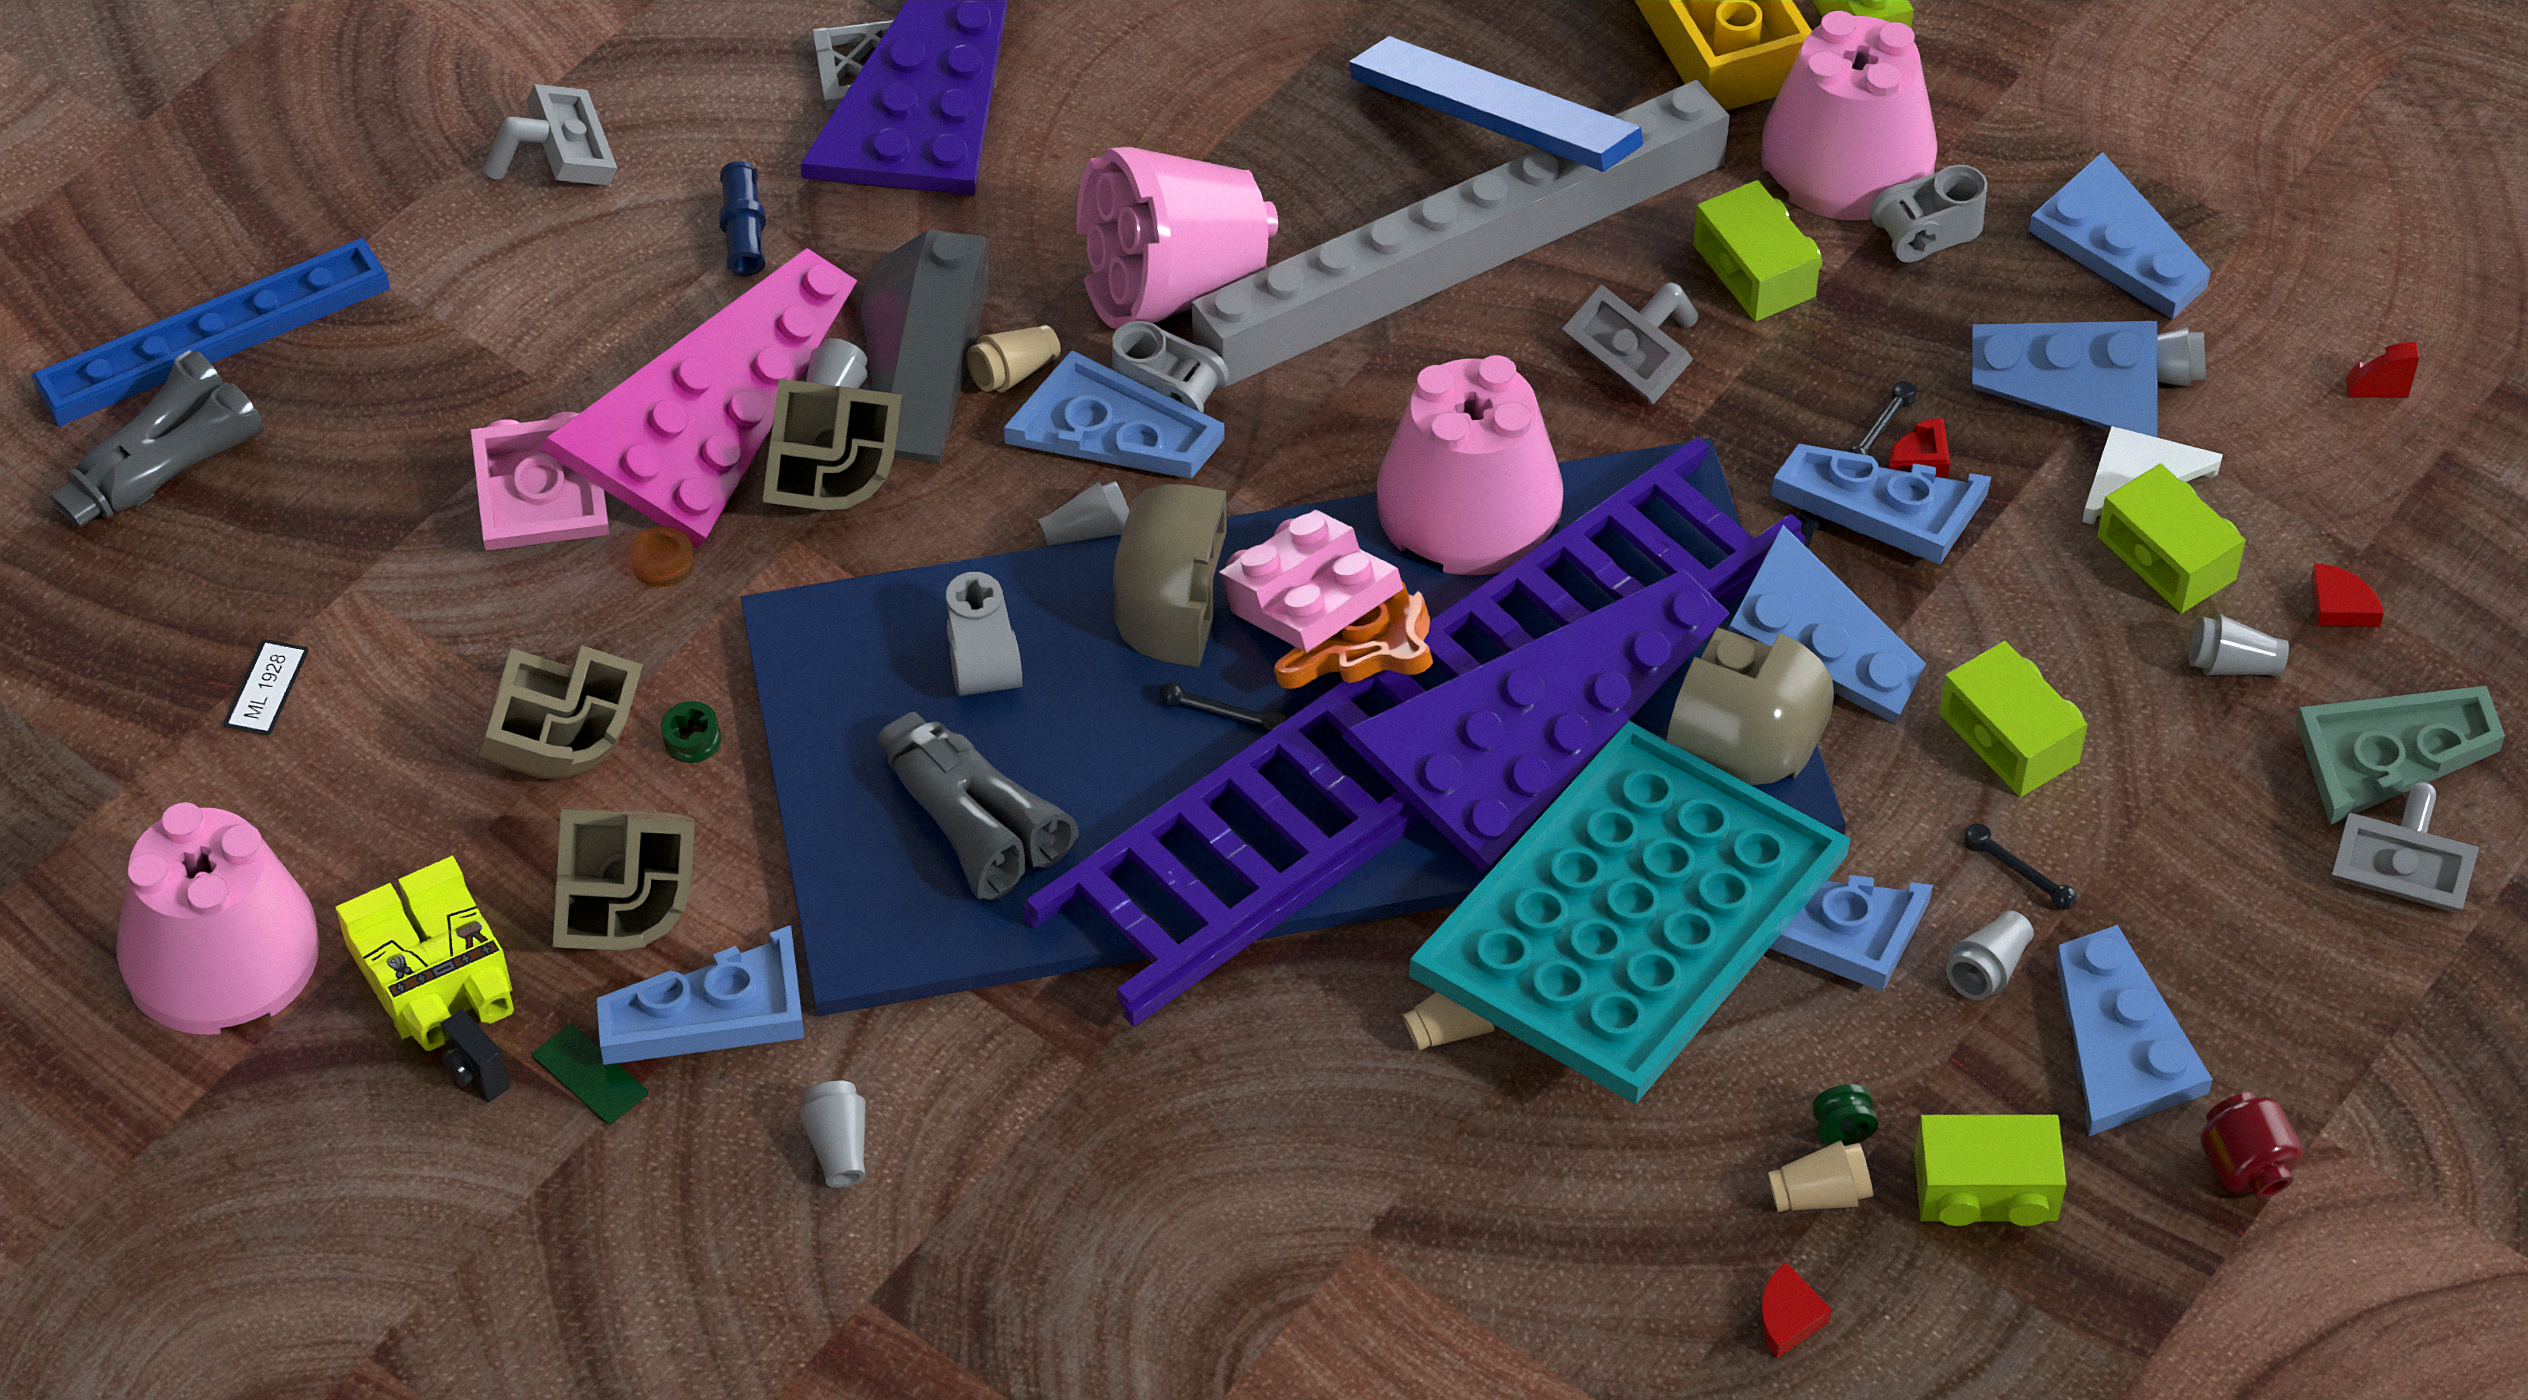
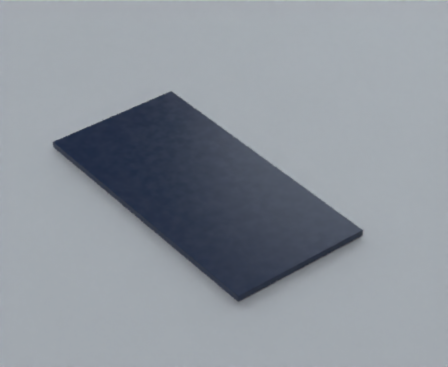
[740,438,1846,1017]

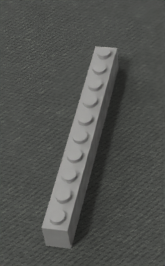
[1192,80,1730,388]

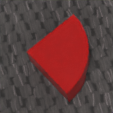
[2345,342,2420,398]
[1887,418,1950,478]
[2311,563,2384,627]
[1761,1262,1832,1359]

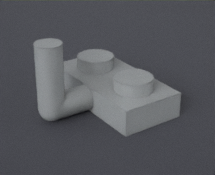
[483,84,617,185]
[1562,282,1698,405]
[2331,782,2479,914]

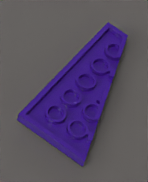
[800,0,1009,195]
[1342,569,1730,873]

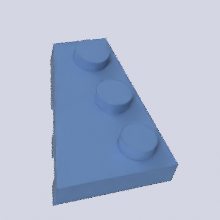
[2029,152,2211,319]
[1972,321,2158,438]
[1004,350,1225,479]
[1770,444,1991,565]
[1727,525,1926,724]
[1770,875,1933,992]
[596,925,805,1065]
[2055,925,2213,1136]

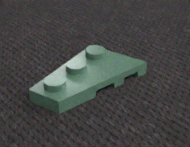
[2296,686,2505,825]

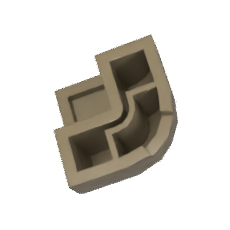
[763,378,902,510]
[1113,484,1227,668]
[1666,627,1834,785]
[477,645,643,780]
[553,808,695,951]

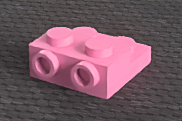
[471,412,610,551]
[1219,509,1404,653]

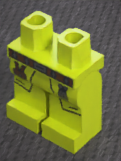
[336,855,514,1051]

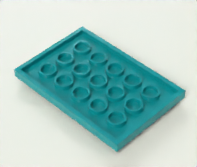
[1409,721,1851,1105]

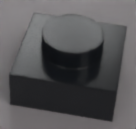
[440,1008,510,1103]

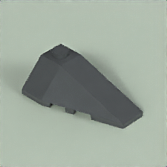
[861,230,990,464]

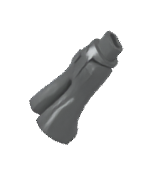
[50,350,264,529]
[877,712,1079,900]

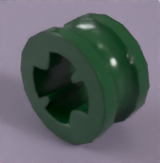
[660,701,722,763]
[1812,1084,1879,1146]

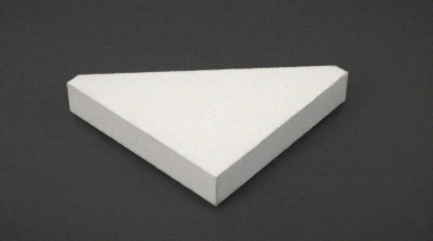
[2082,426,2223,525]

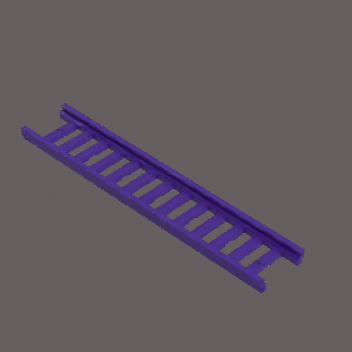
[1023,437,1805,1027]

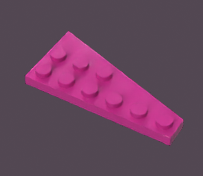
[540,248,857,549]

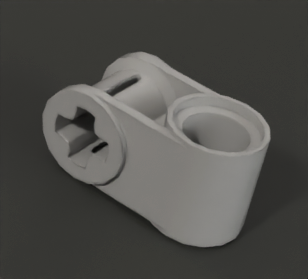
[1869,164,1988,263]
[1112,321,1230,413]
[946,572,1022,697]

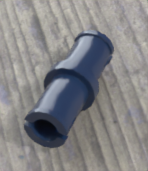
[719,161,766,276]

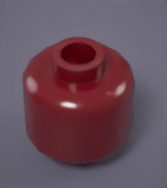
[2200,1092,2303,1199]

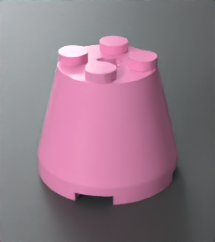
[1761,11,1937,221]
[1076,147,1278,329]
[1377,355,1563,576]
[116,802,320,1035]

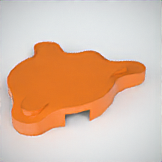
[1274,581,1433,689]

